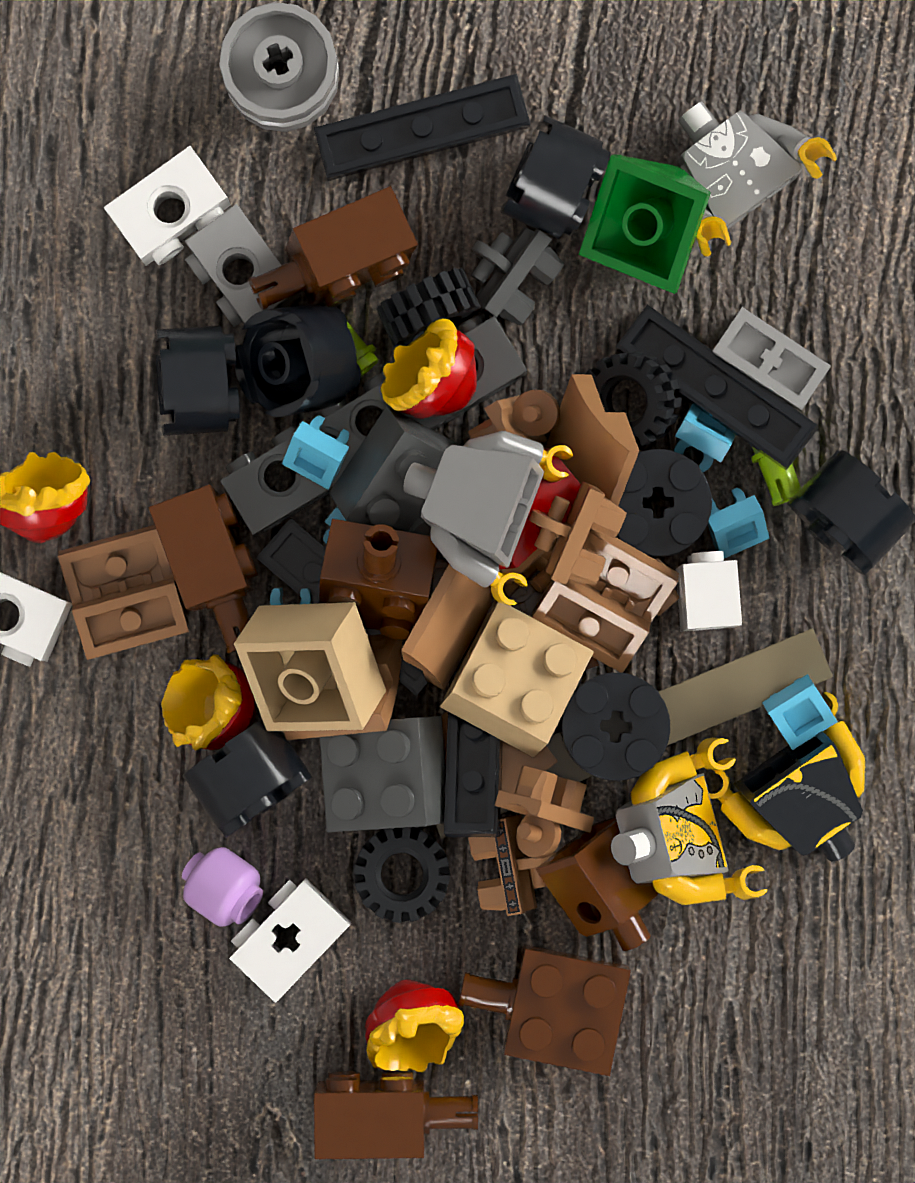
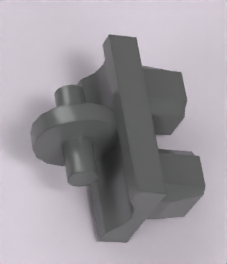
[470,227,564,325]

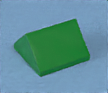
[579,154,711,294]

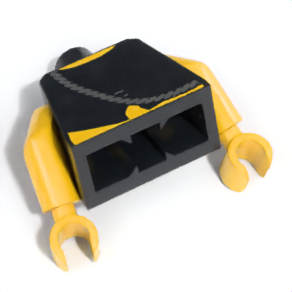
[709,692,865,862]

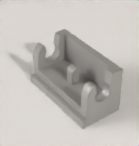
[712,307,831,411]

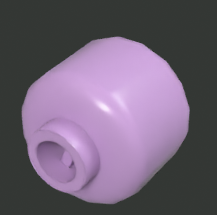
[182,847,263,927]

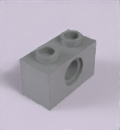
[185,204,301,328]

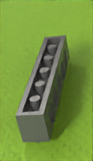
[220,315,527,538]

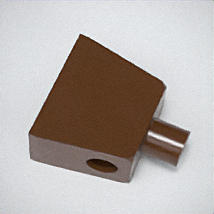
[536,817,658,951]

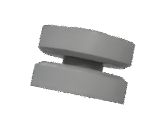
[219,2,339,132]

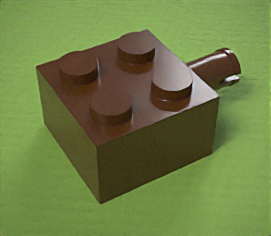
[249,186,418,310]
[148,484,259,654]
[318,519,438,640]
[458,944,631,1076]
[314,1071,478,1159]

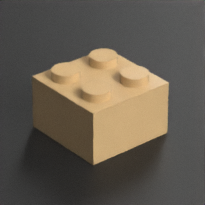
[234,602,386,731]
[439,602,594,757]

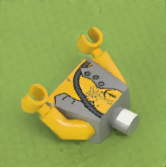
[611,738,767,905]

